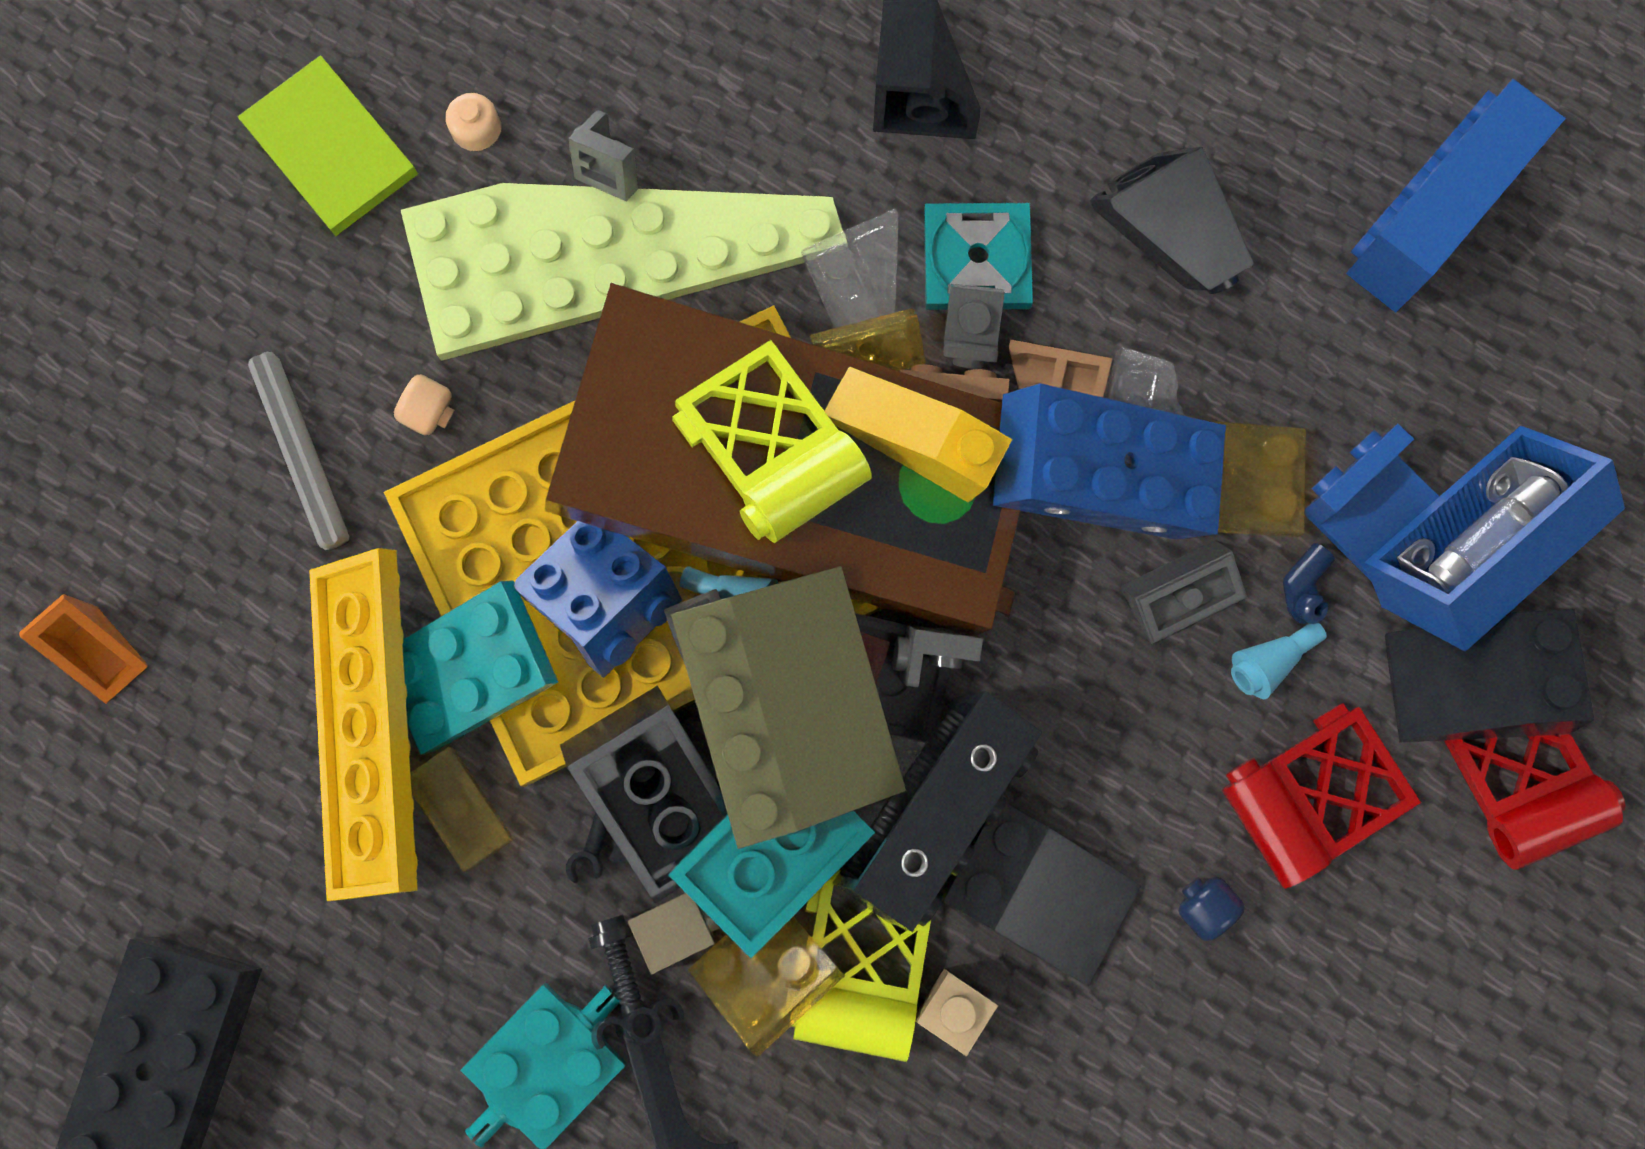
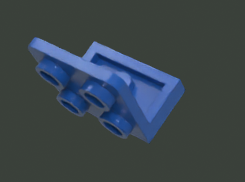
[1302,424,1439,582]
[515,521,682,678]

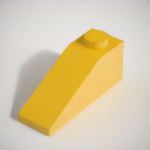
[824,367,1013,502]

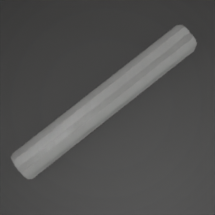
[248,352,349,550]

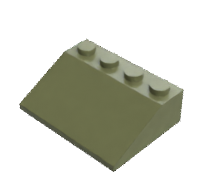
[671,566,906,849]

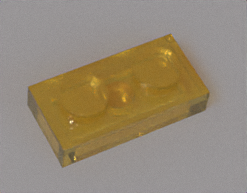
[810,308,926,371]
[410,746,515,872]

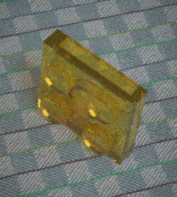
[1209,421,1306,538]
[688,916,845,1057]

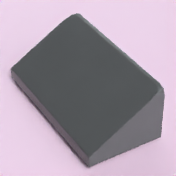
[1121,541,1248,644]

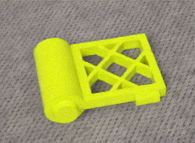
[672,340,872,543]
[784,870,931,1062]

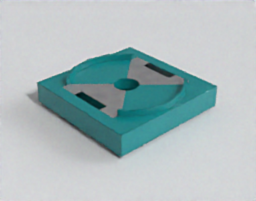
[924,203,1033,310]

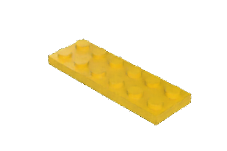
[309,548,418,901]

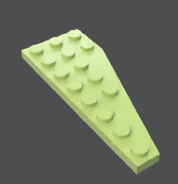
[401,183,847,361]

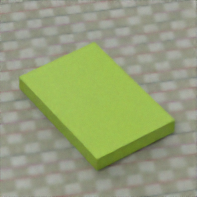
[237,55,418,237]

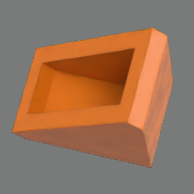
[19,594,148,704]

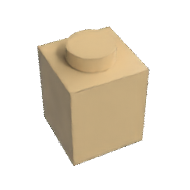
[916,969,998,1056]

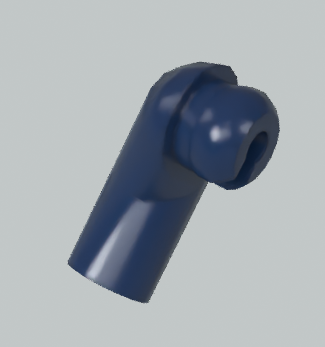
[1283,543,1335,624]

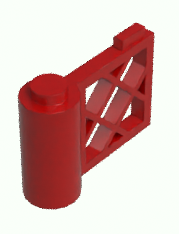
[1222,703,1421,889]
[1444,734,1626,870]

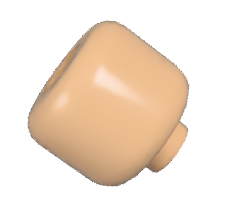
[446,93,501,151]
[394,374,455,435]

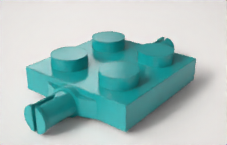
[460,982,626,1149]

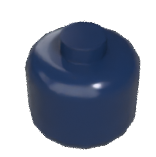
[1178,877,1245,941]

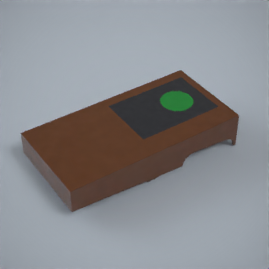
[545,283,1020,635]

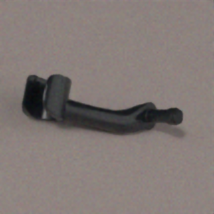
[566,812,608,883]

